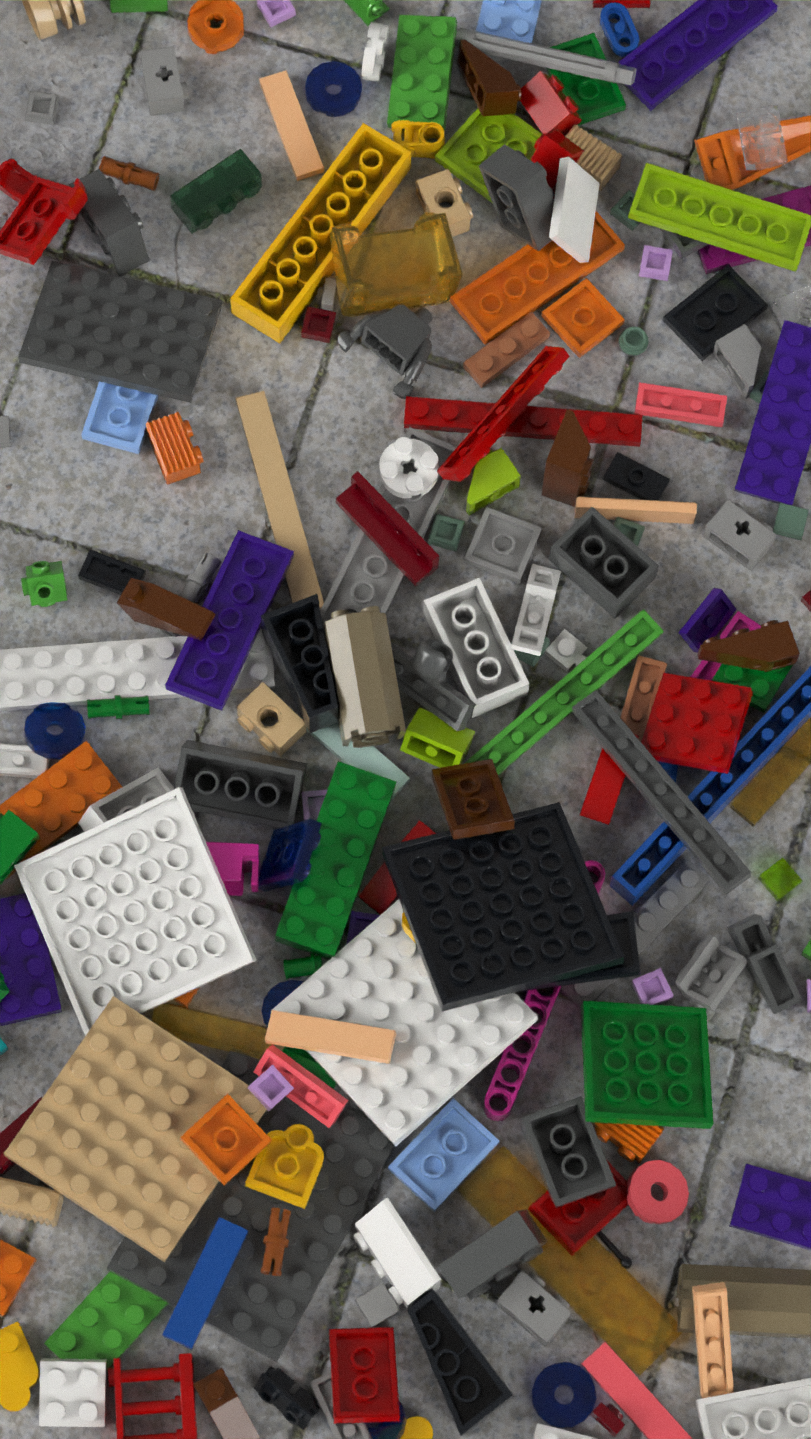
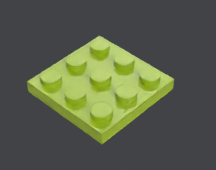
[435,108,542,203]

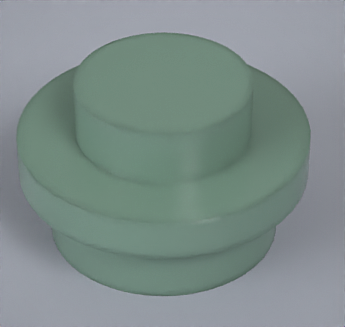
[619,327,648,356]

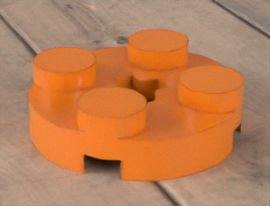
[187,0,244,54]

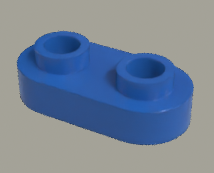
[600,3,640,57]

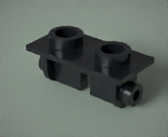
[254,1366,321,1430]

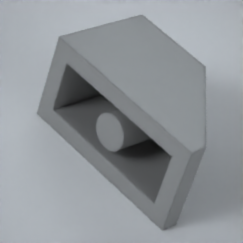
[713,324,762,399]

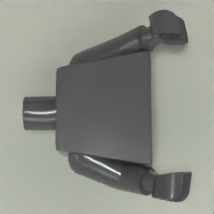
[338,304,433,399]

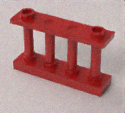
[108,1353,198,1439]

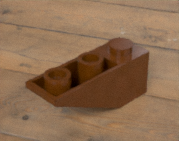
[697,620,800,672]

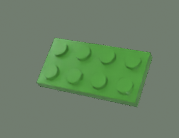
[387,15,458,130]
[44,1272,169,1372]

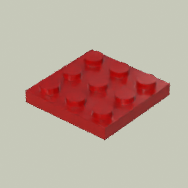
[641,673,753,774]

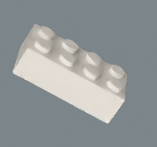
[423,578,529,718]

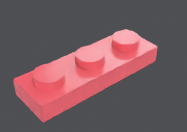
[634,382,727,427]
[253,1044,349,1128]

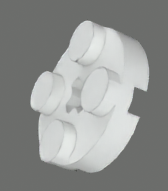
[362,22,389,81]
[379,437,439,498]

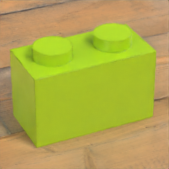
[400,707,475,768]

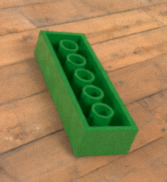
[275,761,397,960]

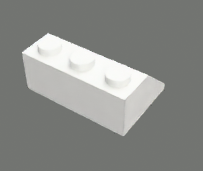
[353,1197,441,1309]

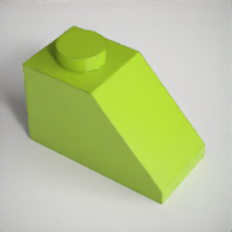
[466,447,521,516]

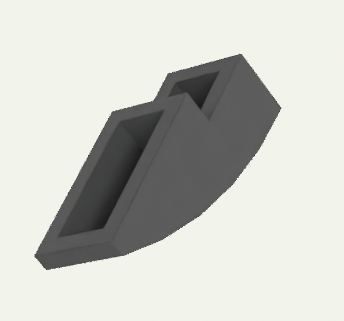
[727,914,803,1014]

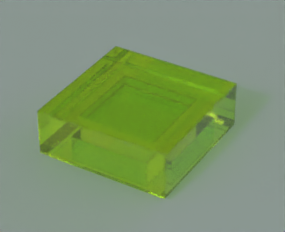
[758,857,803,902]

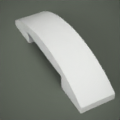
[510,564,561,656]

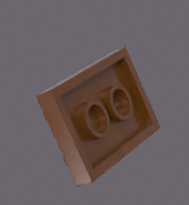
[432,759,514,840]

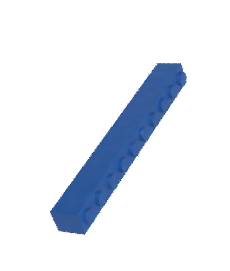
[609,666,811,906]

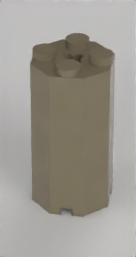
[323,606,406,748]
[676,1264,811,1338]

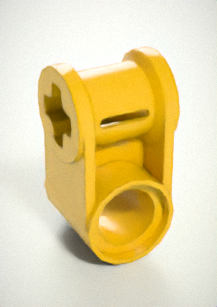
[391,120,445,159]

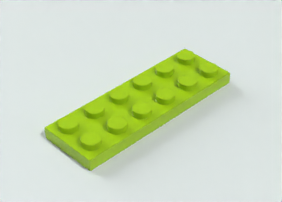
[628,163,811,272]

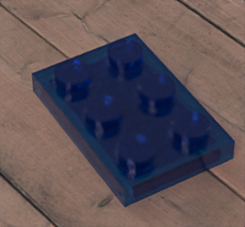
[258,819,322,892]

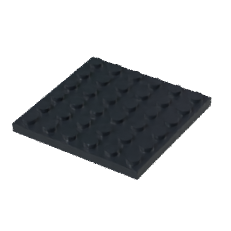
[382,802,624,1012]

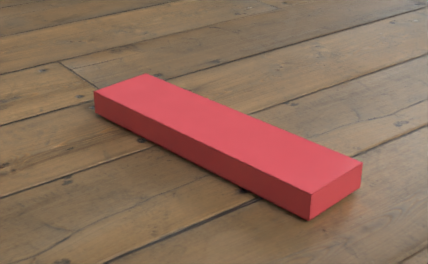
[581,1342,692,1439]

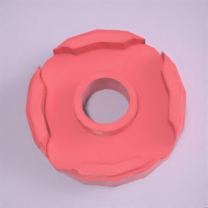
[626,1160,689,1224]

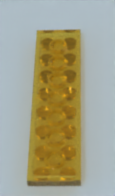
[458,1146,683,1377]

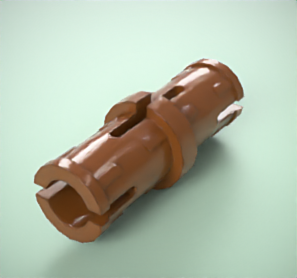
[99,156,160,191]
[261,1208,291,1276]

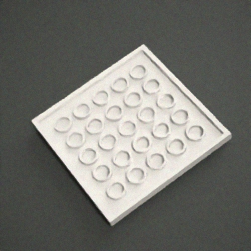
[14,787,257,1036]
[271,899,538,1146]

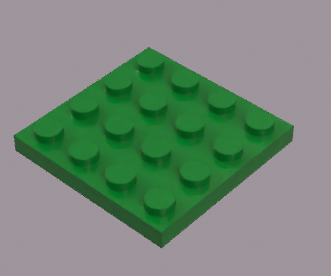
[581,1000,714,1129]

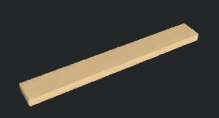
[236,391,324,610]

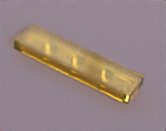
[730,718,811,827]
[152,1002,276,1059]

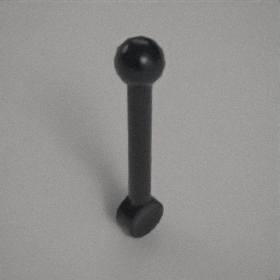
[597,1231,632,1269]

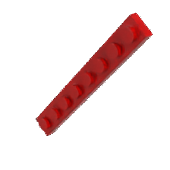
[404,396,643,447]

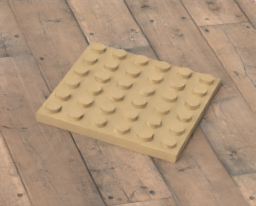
[4,996,267,1262]

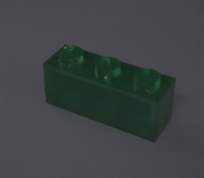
[170,148,262,234]

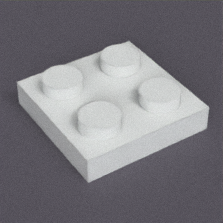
[39,1358,107,1427]

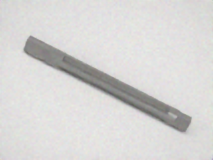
[455,28,637,85]

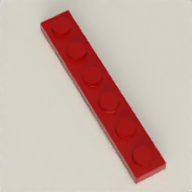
[437,346,570,482]

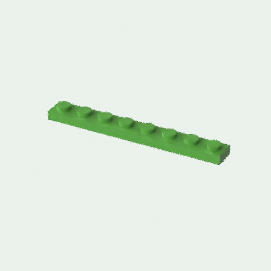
[464,609,664,776]

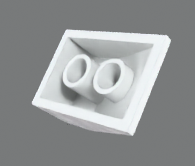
[78,767,195,832]

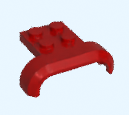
[0,158,88,265]

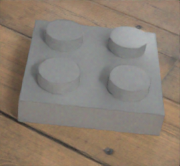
[464,507,542,584]

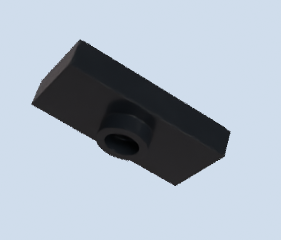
[603,452,670,501]
[78,549,146,595]

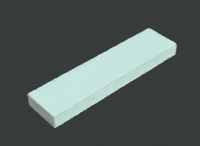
[302,718,410,801]

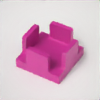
[206,842,261,896]

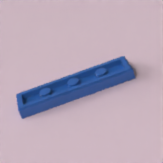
[162,1217,248,1350]

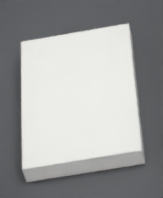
[549,157,599,263]

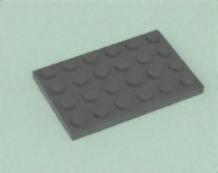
[18,261,222,403]

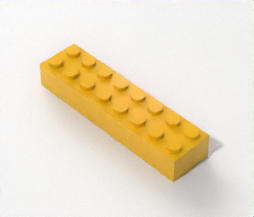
[230,123,412,344]

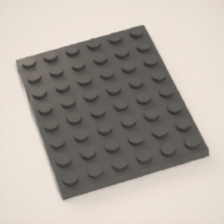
[107,1047,395,1362]

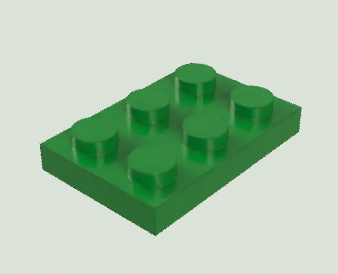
[546,33,626,126]

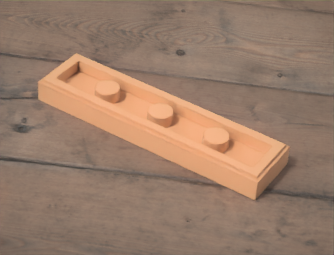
[259,70,324,181]
[574,497,697,524]
[265,1010,396,1064]
[692,1282,734,1399]

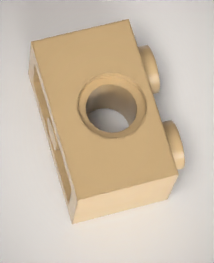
[416,169,473,242]
[237,682,307,757]

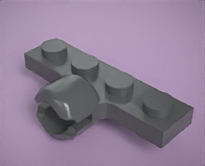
[391,639,476,731]

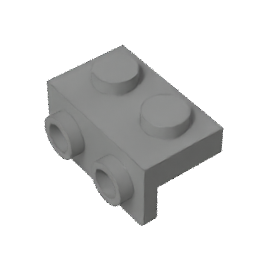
[675,934,748,1012]

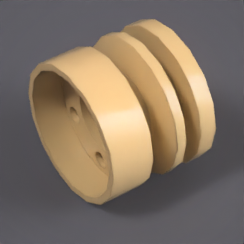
[22,0,86,40]

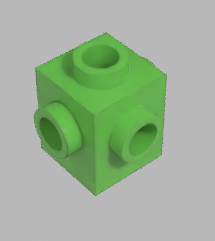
[21,561,68,607]

